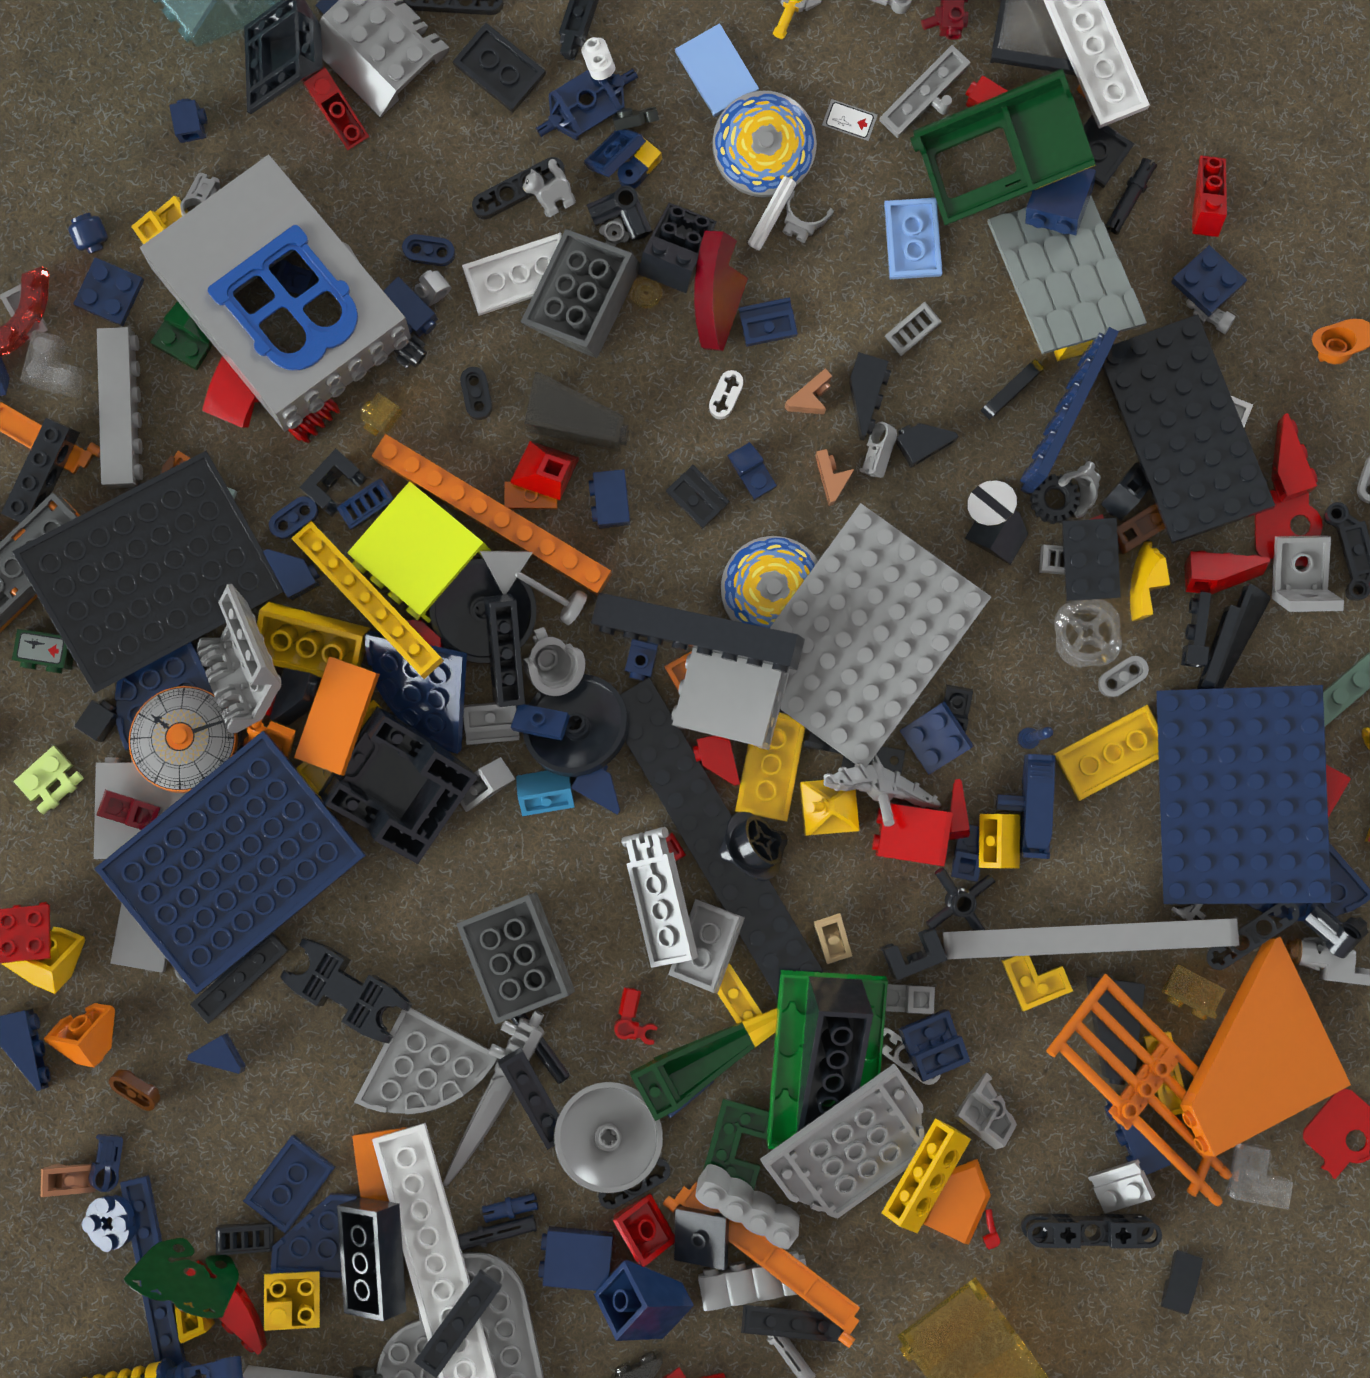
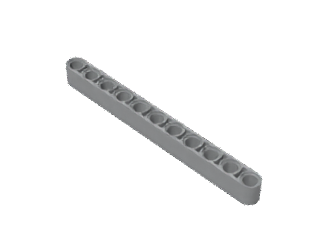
[943,919,1239,959]

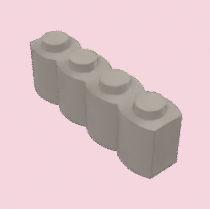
[695,1164,800,1249]
[698,1251,806,1311]

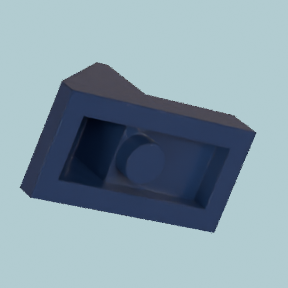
[727,442,777,500]

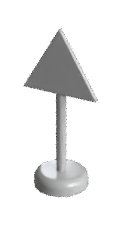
[480,551,587,626]

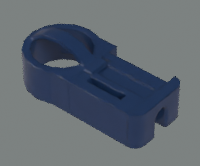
[89,1134,123,1192]

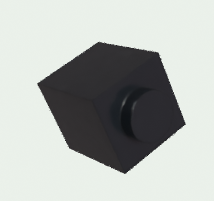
[74,699,118,742]

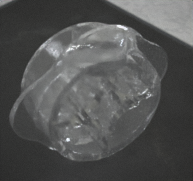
[1054,599,1122,667]

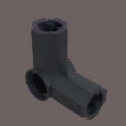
[586,185,653,241]
[1304,904,1369,958]

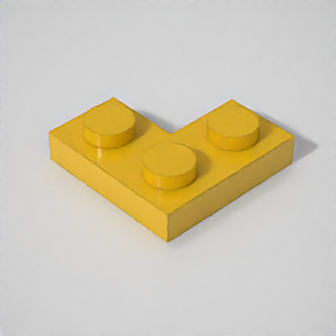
[1002,956,1073,1011]

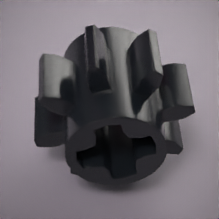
[394,335,427,369]

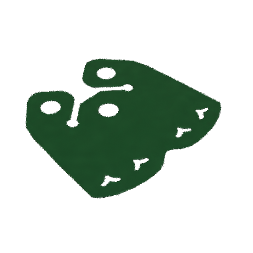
[124,1238,239,1318]

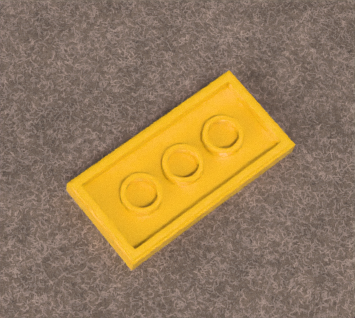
[1053,705,1159,801]
[735,712,805,822]

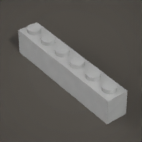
[97,327,143,489]

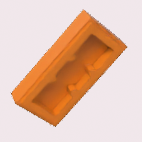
[504,482,558,509]

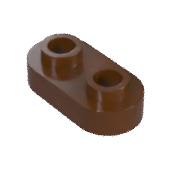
[109,1069,160,1111]

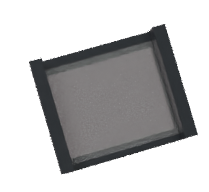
[990,0,1076,76]

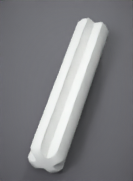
[748,176,796,250]

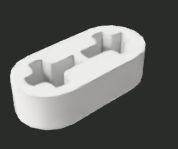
[709,370,743,419]

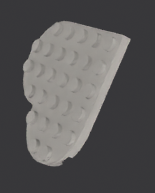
[377,1252,544,1378]

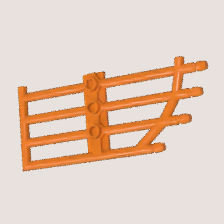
[1046,974,1235,1207]

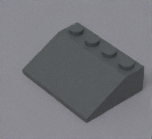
[521,229,640,358]
[456,892,576,1024]

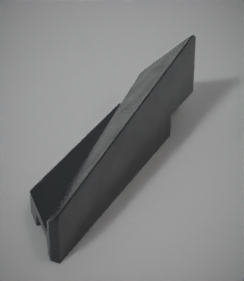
[1197,584,1271,689]

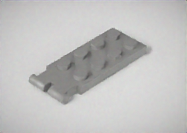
[621,827,698,968]

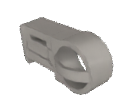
[180,173,220,216]
[859,422,897,478]

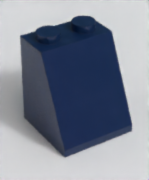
[594,1260,694,1341]

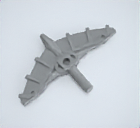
[823,754,941,826]

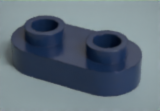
[402,234,455,266]
[269,496,319,539]

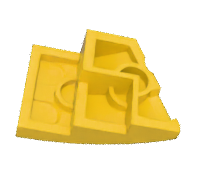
[1130,541,1170,621]

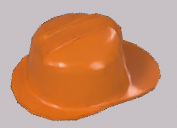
[1312,319,1370,365]

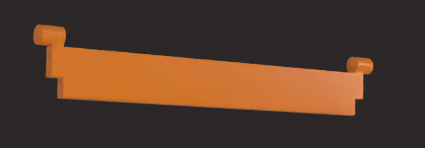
[0,401,100,474]
[663,1182,860,1348]

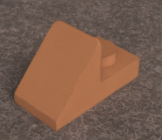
[785,368,832,414]
[815,449,854,506]
[41,1164,96,1197]

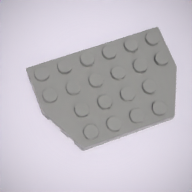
[760,1064,924,1219]

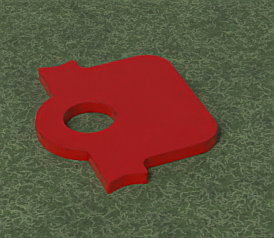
[1255,491,1323,567]
[1303,1088,1370,1179]

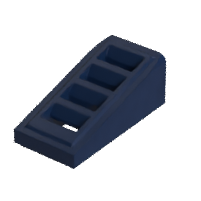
[336,478,394,530]

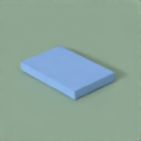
[675,23,759,117]
[884,198,942,280]

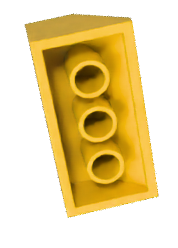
[257,602,370,678]

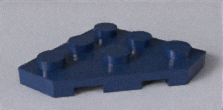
[270,1193,358,1278]

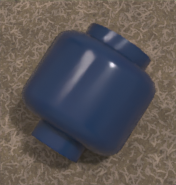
[68,213,108,254]

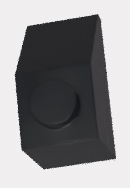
[895,423,959,468]
[1101,463,1150,521]
[270,668,322,726]

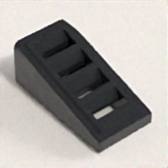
[216,1223,274,1255]

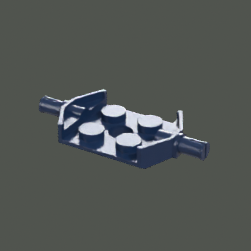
[536,68,638,141]

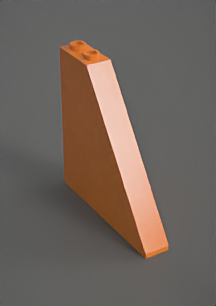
[1180,936,1351,1157]

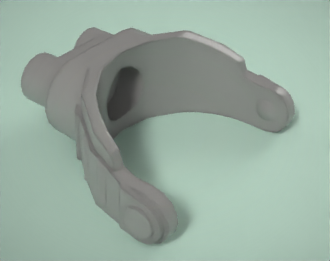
[782,190,834,243]
[1058,461,1101,518]

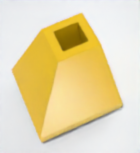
[264,1271,320,1331]

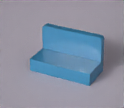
[516,770,575,816]

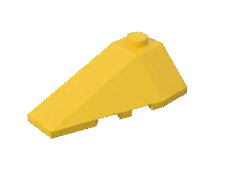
[2,927,85,994]

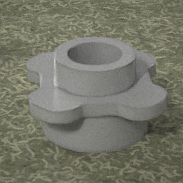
[599,218,630,247]

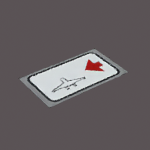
[822,99,878,141]

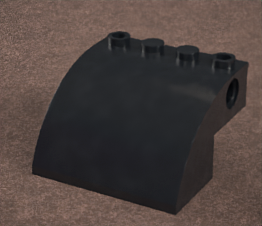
[318,706,478,864]

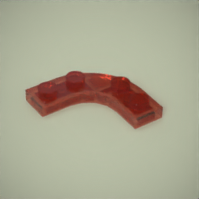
[0,266,49,356]

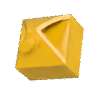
[800,780,859,836]

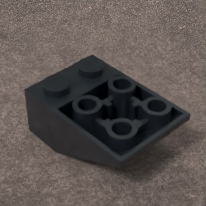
[638,203,717,293]

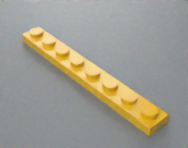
[291,521,444,679]

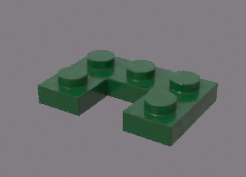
[702,1098,769,1190]

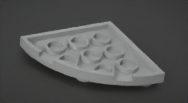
[354,1008,498,1114]

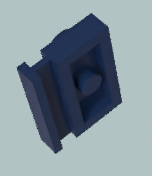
[738,297,798,347]

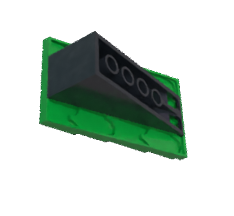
[767,970,888,1149]

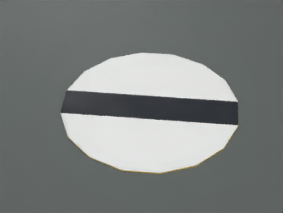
[968,480,1017,526]

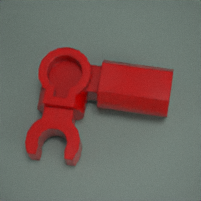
[614,987,658,1045]

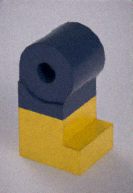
[618,137,662,189]

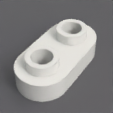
[581,37,615,80]

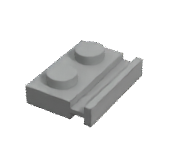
[463,702,520,745]
[1088,1159,1155,1213]

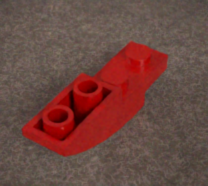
[186,1260,267,1355]

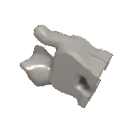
[523,159,576,217]

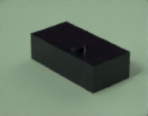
[337,1197,406,1321]

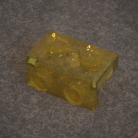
[1161,964,1226,1021]

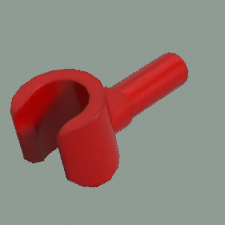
[982,1209,1000,1250]

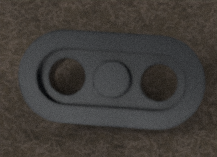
[460,367,493,420]

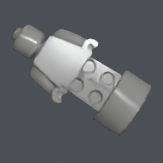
[1186,299,1236,334]

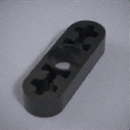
[980,359,1044,420]
[598,1157,670,1209]

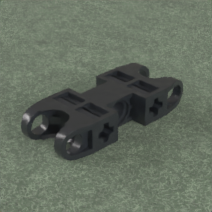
[280,938,412,1044]
[1021,1213,1162,1248]

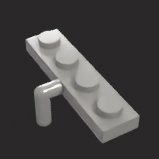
[879,45,971,138]

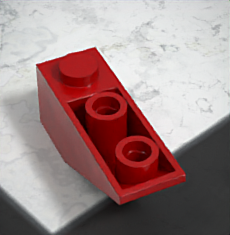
[302,67,369,150]
[1192,155,1227,237]
[1271,413,1318,502]
[1184,551,1270,594]

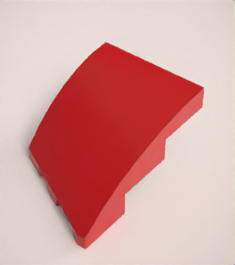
[202,356,260,428]

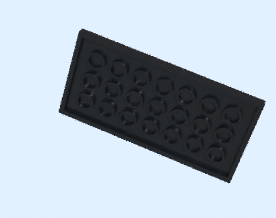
[1102,314,1275,544]

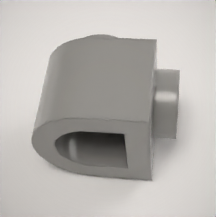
[414,270,451,307]

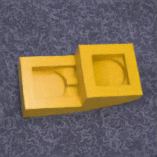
[131,196,189,244]

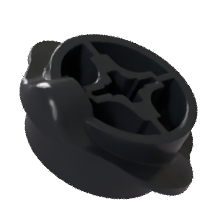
[719,812,788,881]

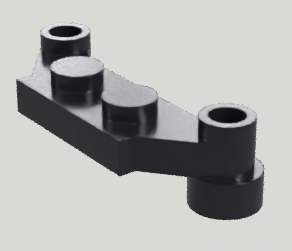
[1324,502,1370,601]

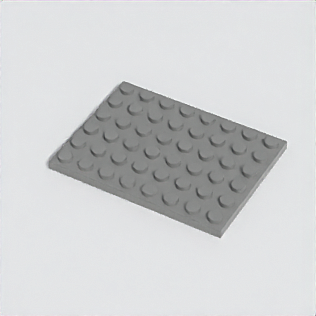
[770,503,991,768]

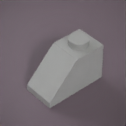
[460,757,515,812]

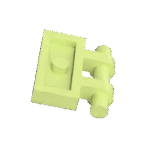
[13,746,84,815]

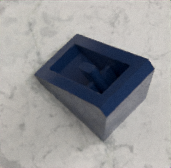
[187,1033,246,1074]

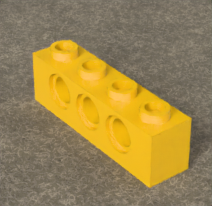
[882,1118,971,1234]

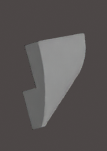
[954,1073,1017,1150]

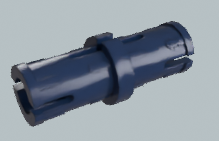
[482,1192,539,1223]

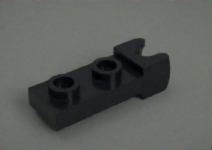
[1181,592,1211,668]

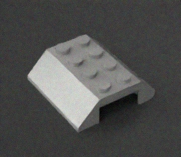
[319,0,450,118]
[196,584,282,733]

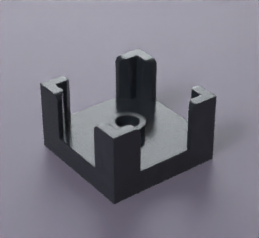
[299,448,367,517]
[880,928,948,980]

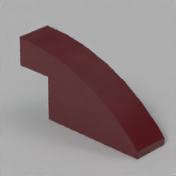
[694,231,748,351]

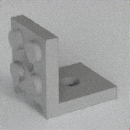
[1272,535,1344,612]

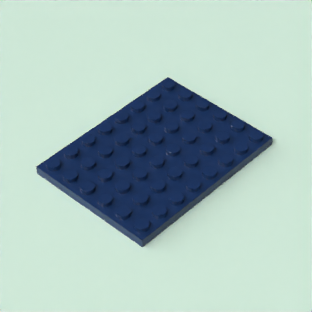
[1156,685,1331,904]
[94,731,366,995]

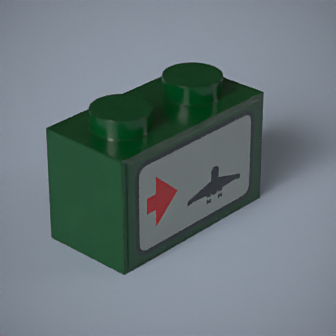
[12,629,74,674]

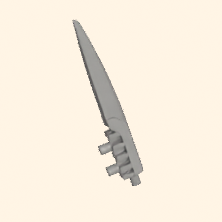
[443,1010,544,1186]

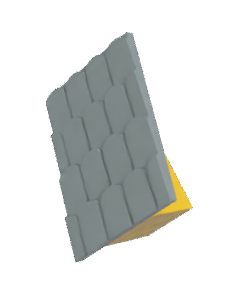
[987,196,1147,361]

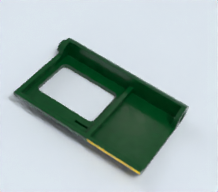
[910,68,1096,226]

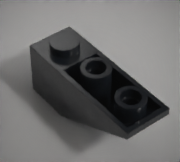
[849,352,891,441]

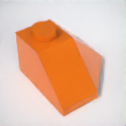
[44,1003,115,1067]

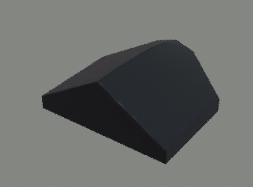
[965,510,1028,565]

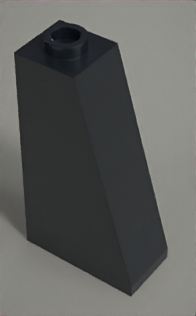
[1086,976,1145,1085]

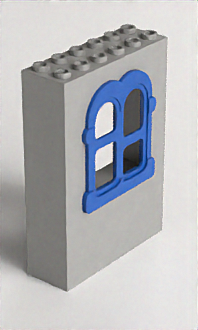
[140,154,411,432]

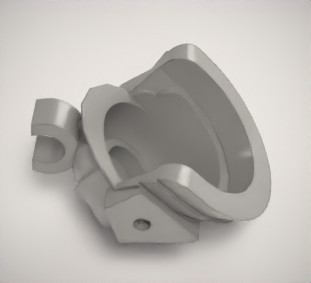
[524,627,585,696]

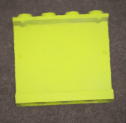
[347,481,491,623]

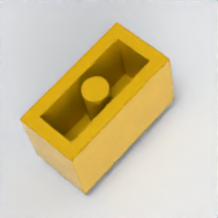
[979,814,1020,868]

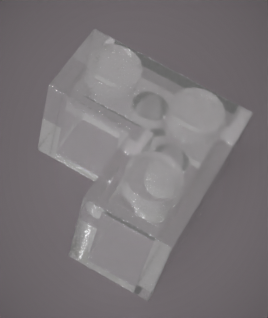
[20,330,86,399]
[1227,1142,1293,1210]

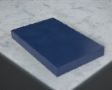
[243,1135,335,1234]

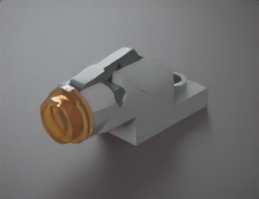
[1285,937,1370,986]

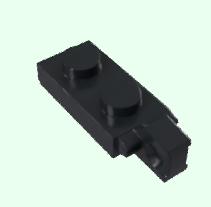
[559,0,599,61]

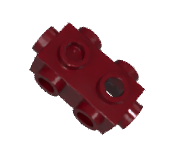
[921,0,968,40]

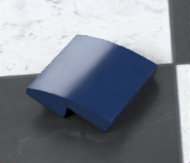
[898,1009,970,1082]

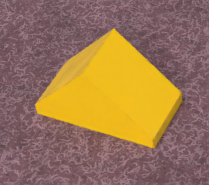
[174,1302,215,1344]

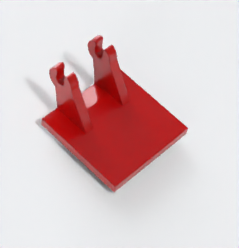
[0,902,51,964]

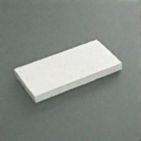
[462,233,562,316]

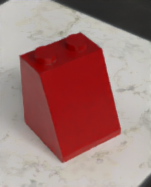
[872,804,953,866]

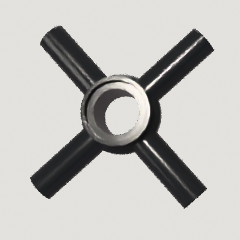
[926,867,995,931]

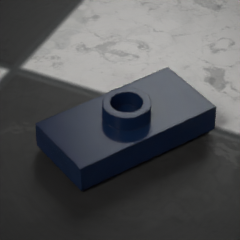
[511,704,570,740]

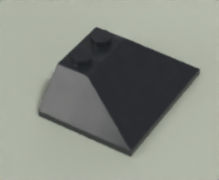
[244,0,323,114]

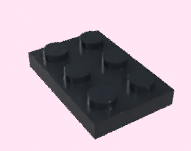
[453,23,546,113]
[1062,518,1121,601]

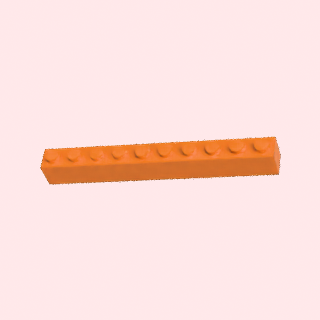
[372,434,612,596]

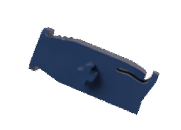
[996,754,1055,859]

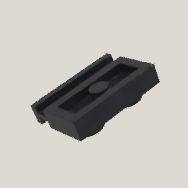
[666,465,730,529]

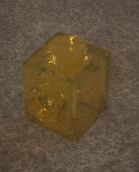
[360,392,403,437]

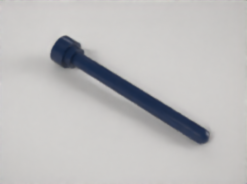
[1017,727,1053,749]

